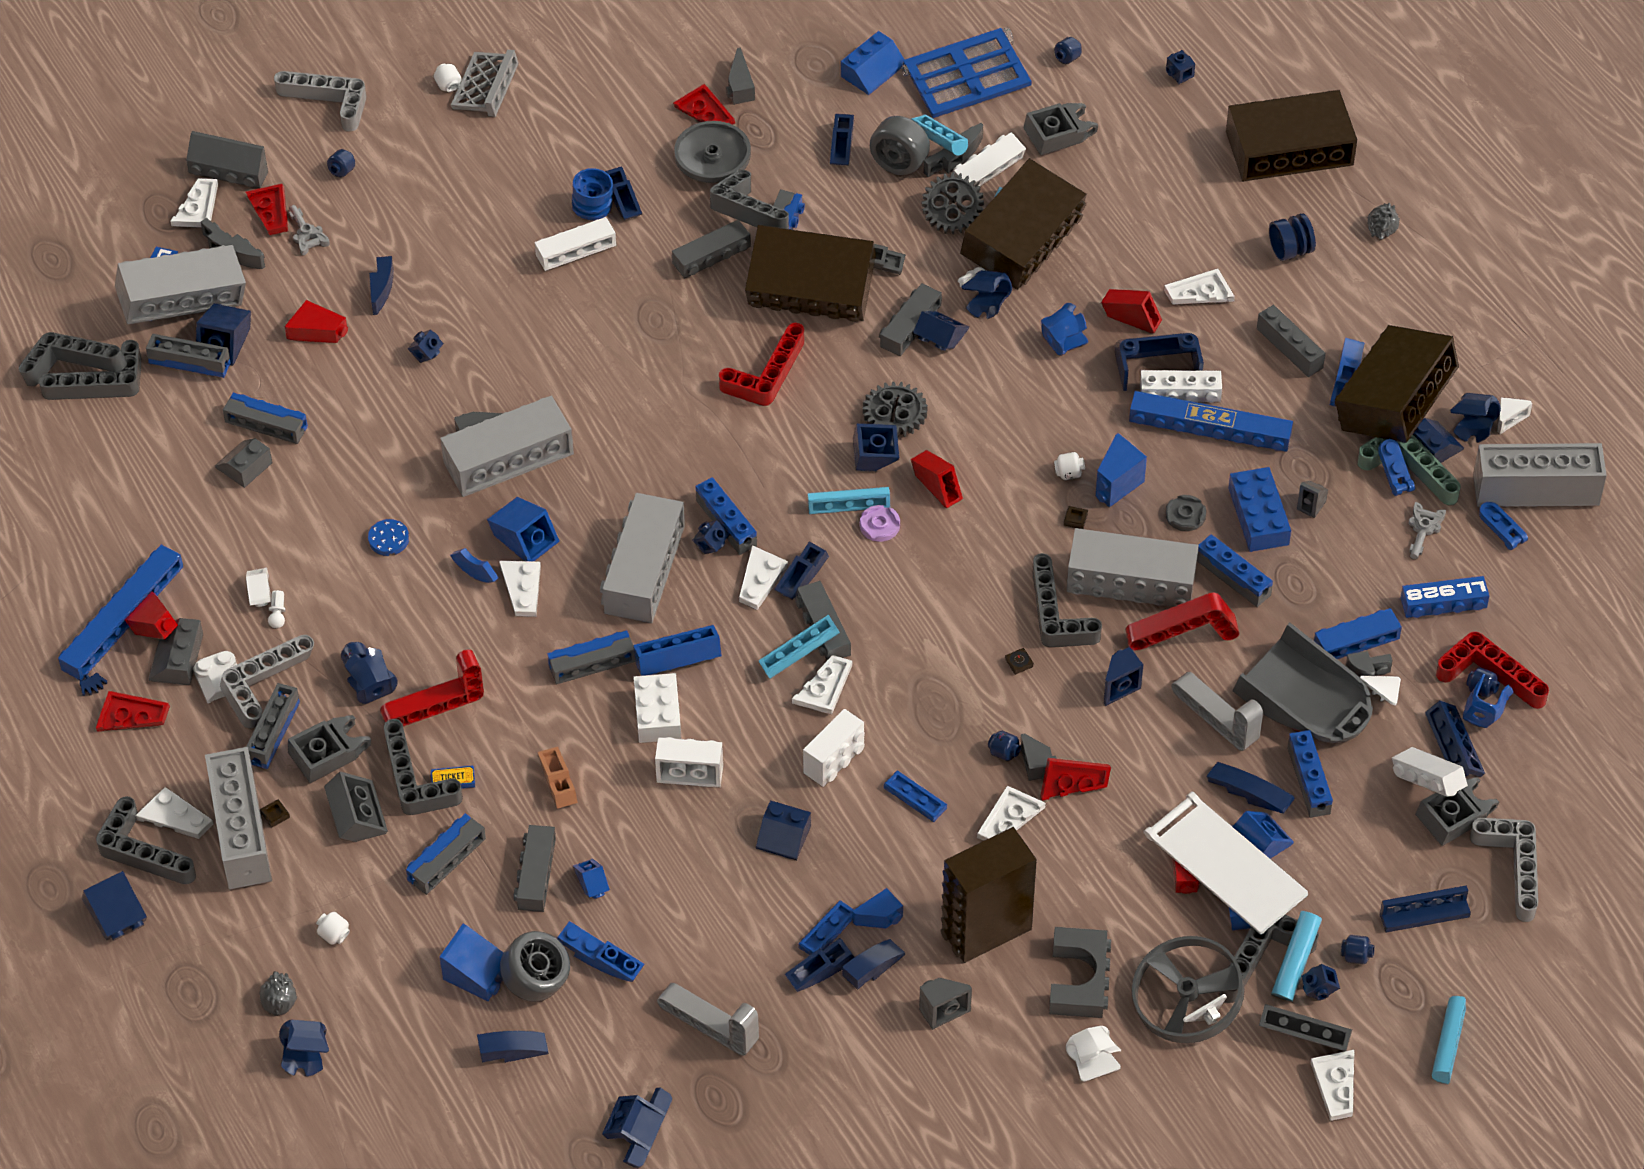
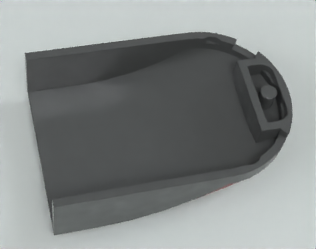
[1233,622,1373,743]

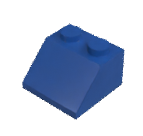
[1233,811,1294,859]

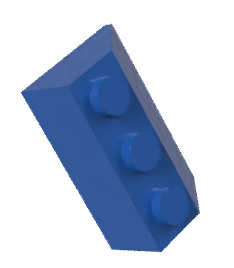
[841,31,906,95]

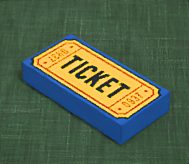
[431,765,475,789]

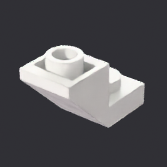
[246,568,271,607]

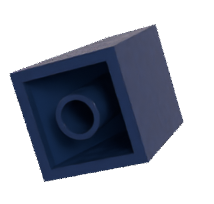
[196,303,251,366]
[82,871,147,941]

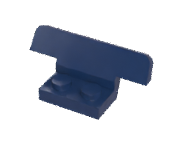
[602,1087,672,1168]

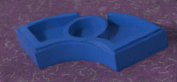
[450,548,498,583]

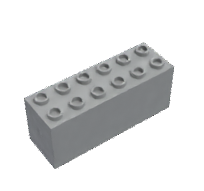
[115,245,246,324]
[440,395,574,497]
[1473,443,1607,507]
[600,493,685,623]
[1067,528,1199,607]
[205,747,272,889]

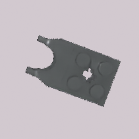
[1023,103,1098,155]
[288,715,371,783]
[1415,777,1500,846]

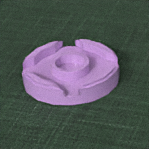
[859,505,900,542]

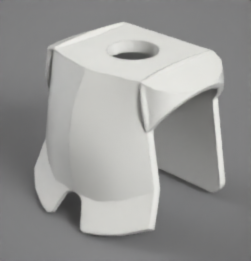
[1066,1026,1121,1082]

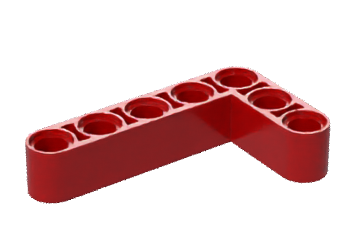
[719,323,805,406]
[1125,593,1240,650]
[1436,632,1549,709]
[380,649,484,726]

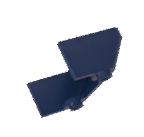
[1115,333,1204,391]

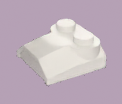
[193,651,237,703]

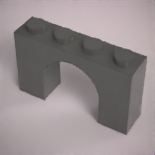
[1049,927,1111,1018]

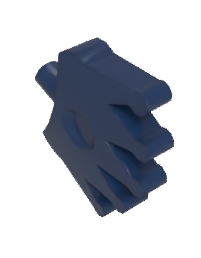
[79,673,108,696]

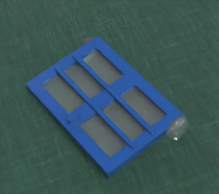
[901,27,1032,118]

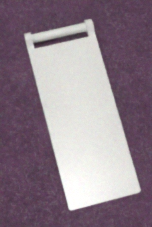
[1144,792,1308,934]

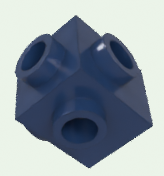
[1166,50,1195,84]
[408,329,444,363]
[692,520,729,554]
[1301,964,1340,1000]

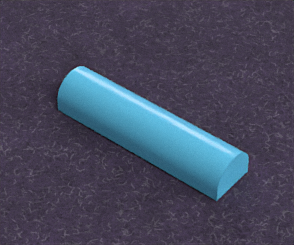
[911,115,968,155]
[807,487,890,514]
[759,615,840,679]
[1271,911,1322,1002]
[1432,996,1466,1084]

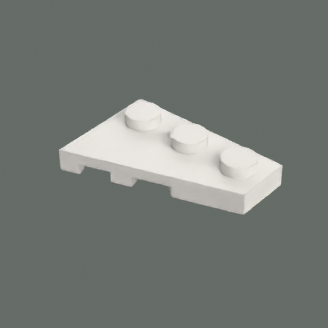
[171,178,218,227]
[1164,269,1235,304]
[739,545,788,610]
[499,561,541,617]
[792,655,852,715]
[977,786,1046,841]
[136,787,213,839]
[1311,1050,1354,1121]

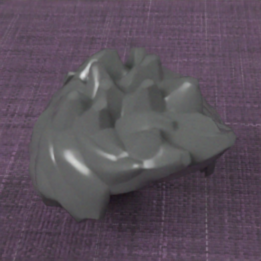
[1367,203,1400,240]
[259,971,297,1016]

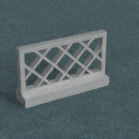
[451,50,519,117]

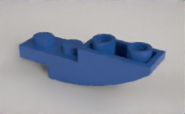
[1329,338,1365,407]
[557,921,644,982]

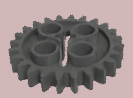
[921,172,984,234]
[863,381,928,437]

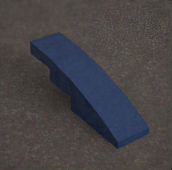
[1206,762,1295,814]

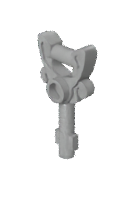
[289,205,330,255]
[1409,502,1446,559]

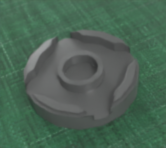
[1166,495,1206,531]

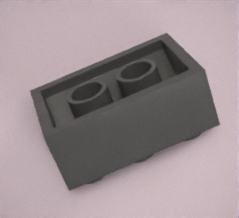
[149,618,203,685]
[324,772,388,842]

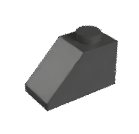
[1297,481,1328,518]
[1020,733,1057,781]

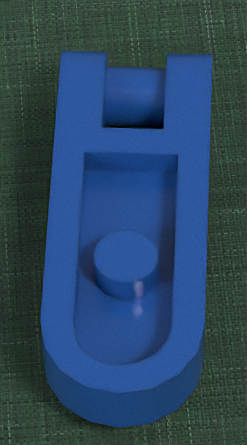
[1378,439,1415,496]
[1479,502,1528,550]

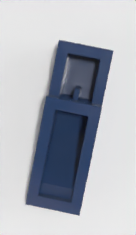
[830,114,854,166]
[605,166,642,220]
[369,256,394,315]
[775,541,829,600]
[785,938,855,992]
[842,939,905,990]
[477,1031,549,1063]

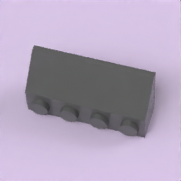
[186,131,268,189]

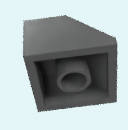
[215,438,272,488]
[919,977,972,1030]

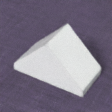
[1497,397,1532,434]

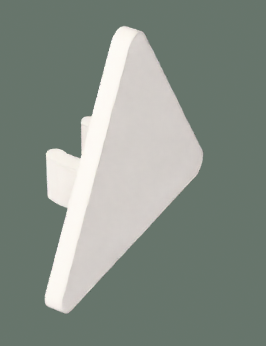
[1360,676,1401,706]
[1183,994,1227,1025]

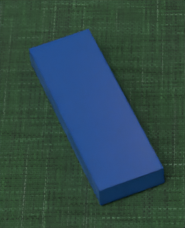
[884,770,947,822]
[798,900,854,955]

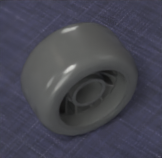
[869,116,930,175]
[500,931,570,1002]

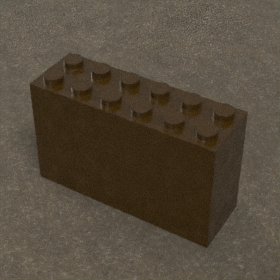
[1226,90,1358,182]
[960,158,1087,290]
[745,225,876,322]
[1335,325,1459,443]
[940,826,1037,963]

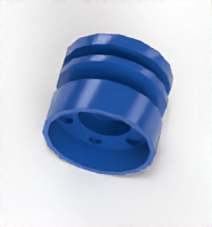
[572,168,613,220]

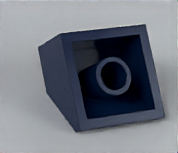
[913,311,970,351]
[1413,418,1464,463]
[853,423,900,471]
[1103,647,1144,706]
[756,800,811,861]

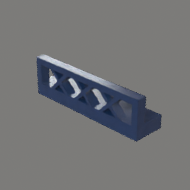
[1425,700,1485,778]
[1379,885,1471,933]

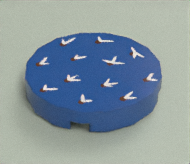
[368,519,409,556]

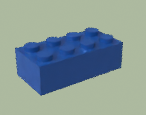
[1228,467,1291,552]

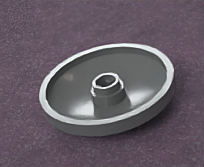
[674,121,751,183]

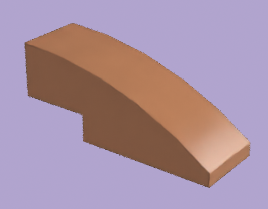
[538,747,578,809]

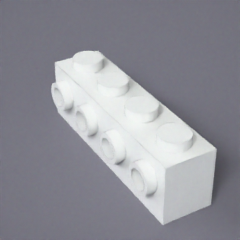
[953,132,1026,187]
[535,217,616,271]
[1140,370,1222,403]
[1392,747,1468,797]

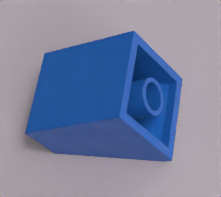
[1095,433,1147,507]
[487,497,560,562]
[440,924,504,1001]

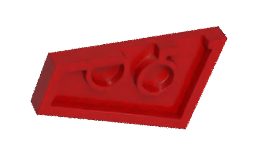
[673,84,735,125]
[245,184,288,235]
[96,691,170,732]
[1040,758,1111,801]

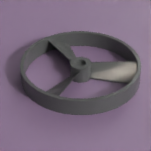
[1132,936,1245,1043]

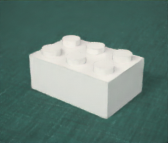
[634,673,681,743]
[803,709,865,787]
[655,737,723,787]

